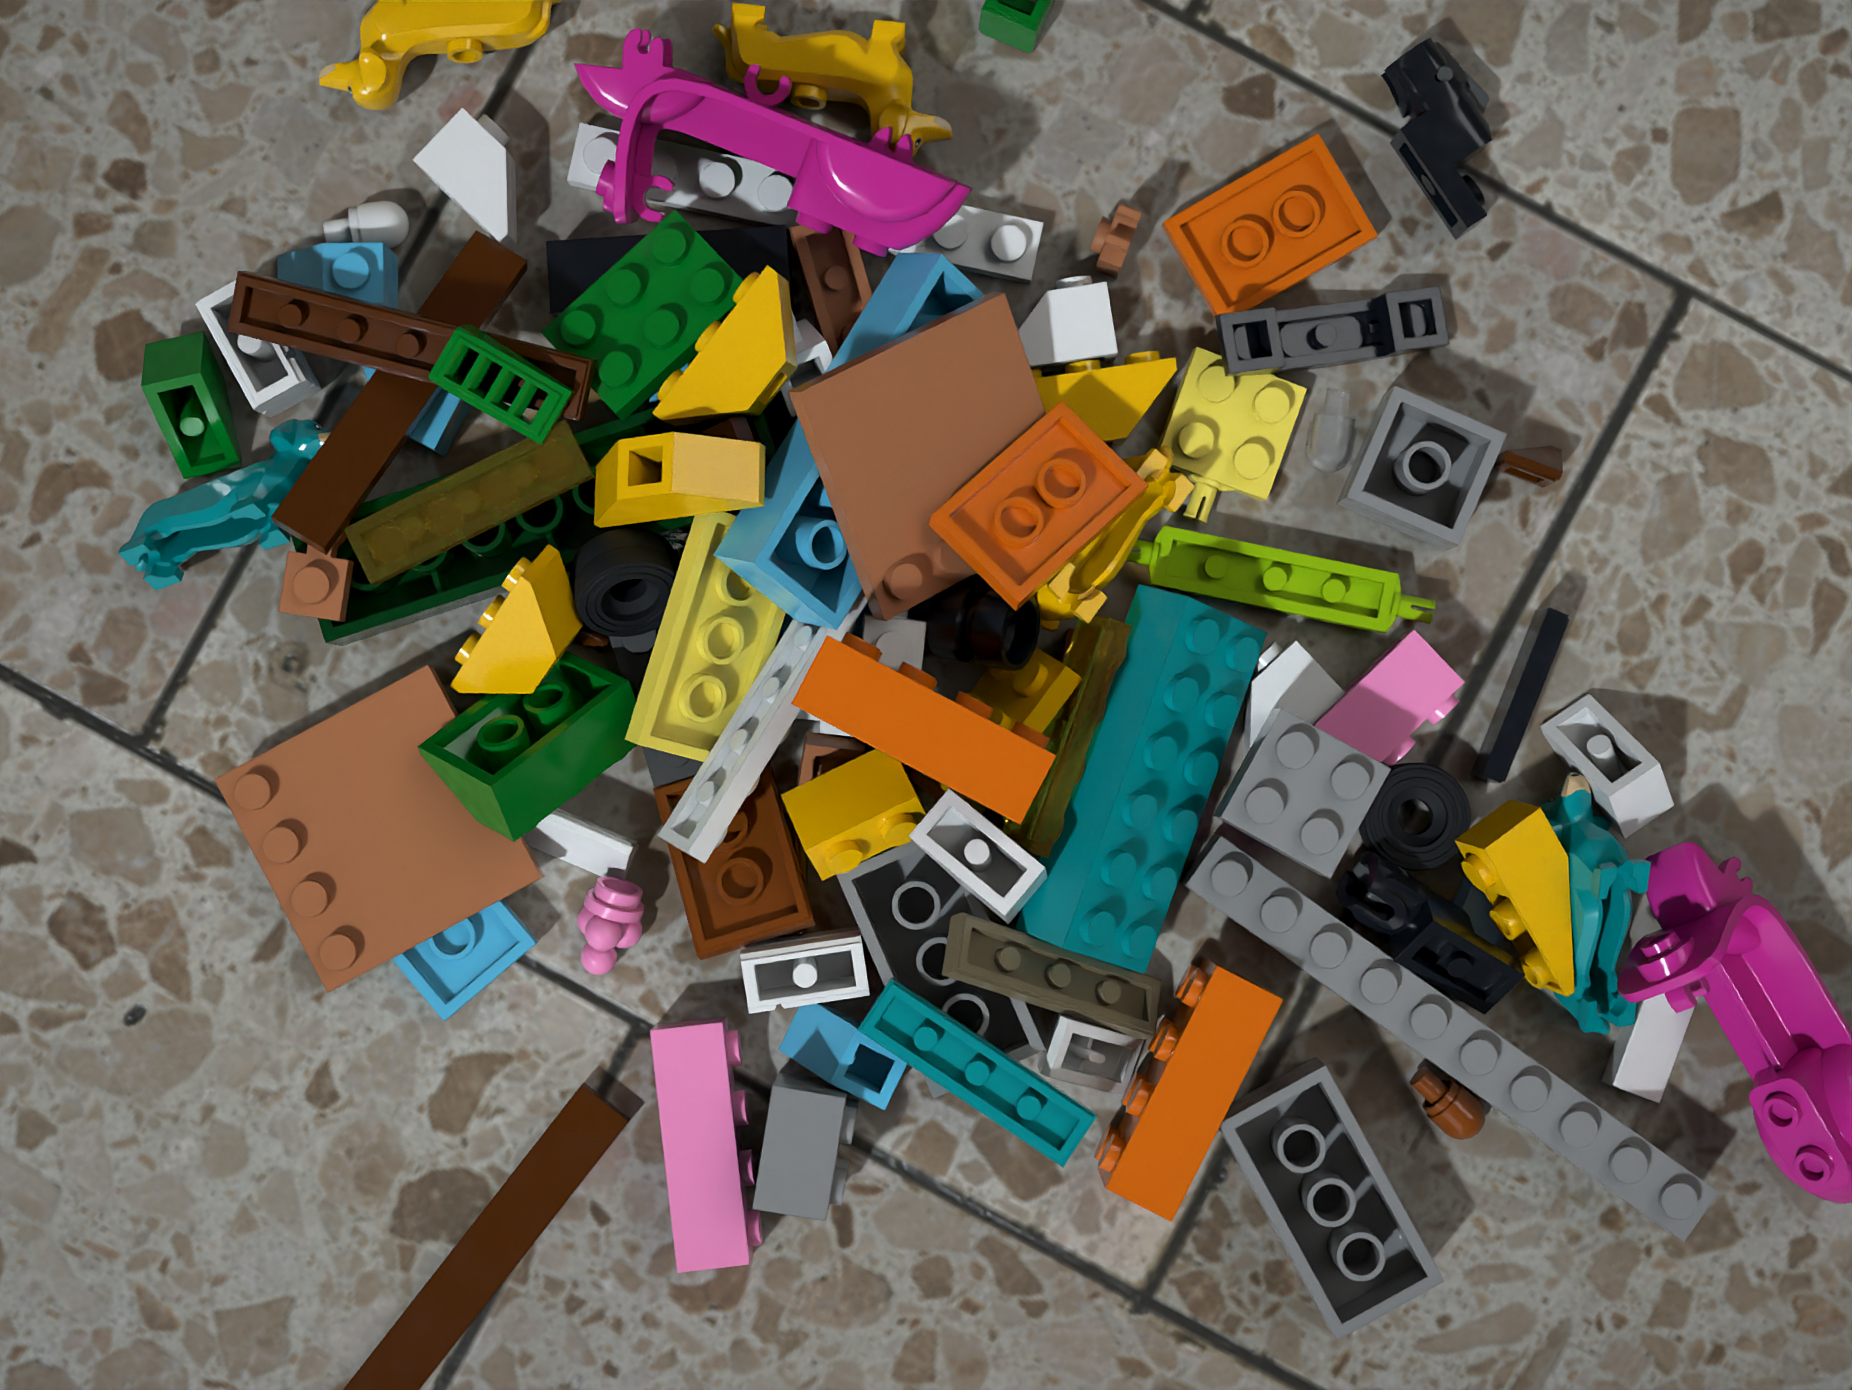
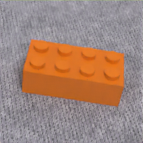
[791,632,1056,824]
[1094,957,1284,1222]

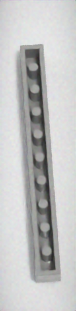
[1179,834,1719,1242]

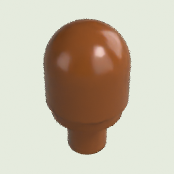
[1410,1067,1485,1140]

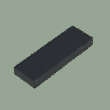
[1470,607,1570,783]

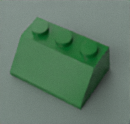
[417,651,637,842]

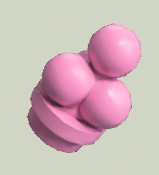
[577,876,644,975]

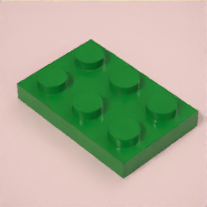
[541,210,743,422]

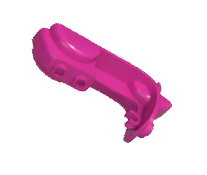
[574,28,973,257]
[1617,842,1852,1204]

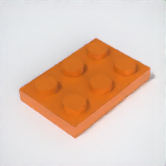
[1161,133,1378,318]
[928,400,1149,611]

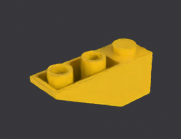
[1454,799,1575,997]

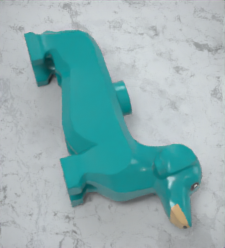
[118,418,333,591]
[1541,772,1651,1034]

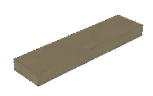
[942,912,1162,1040]

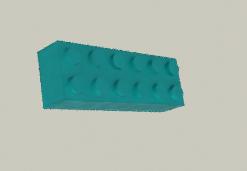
[1015,584,1267,974]

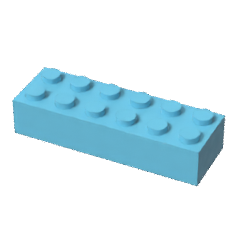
[713,253,1018,630]

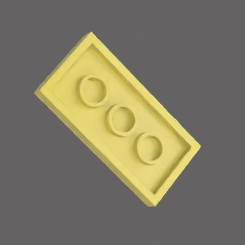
[625,512,786,762]

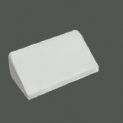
[523,808,639,880]
[1601,993,1698,1103]

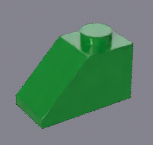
[141,331,242,479]

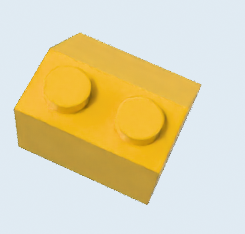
[781,749,927,881]

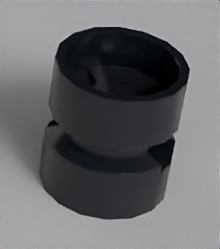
[926,581,1040,671]

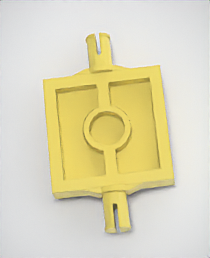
[1157,347,1307,524]

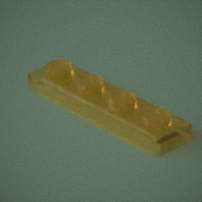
[344,419,595,586]
[1002,614,1132,858]

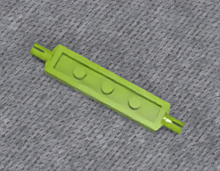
[1126,525,1436,633]

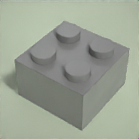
[1336,385,1507,551]
[1213,708,1391,878]
[752,1071,859,1221]

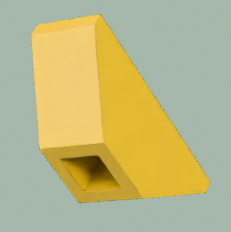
[652,265,797,426]
[1031,351,1177,447]
[594,432,765,528]
[450,544,583,694]

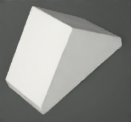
[1037,1012,1144,1096]

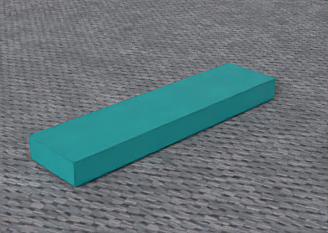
[857,977,1097,1167]

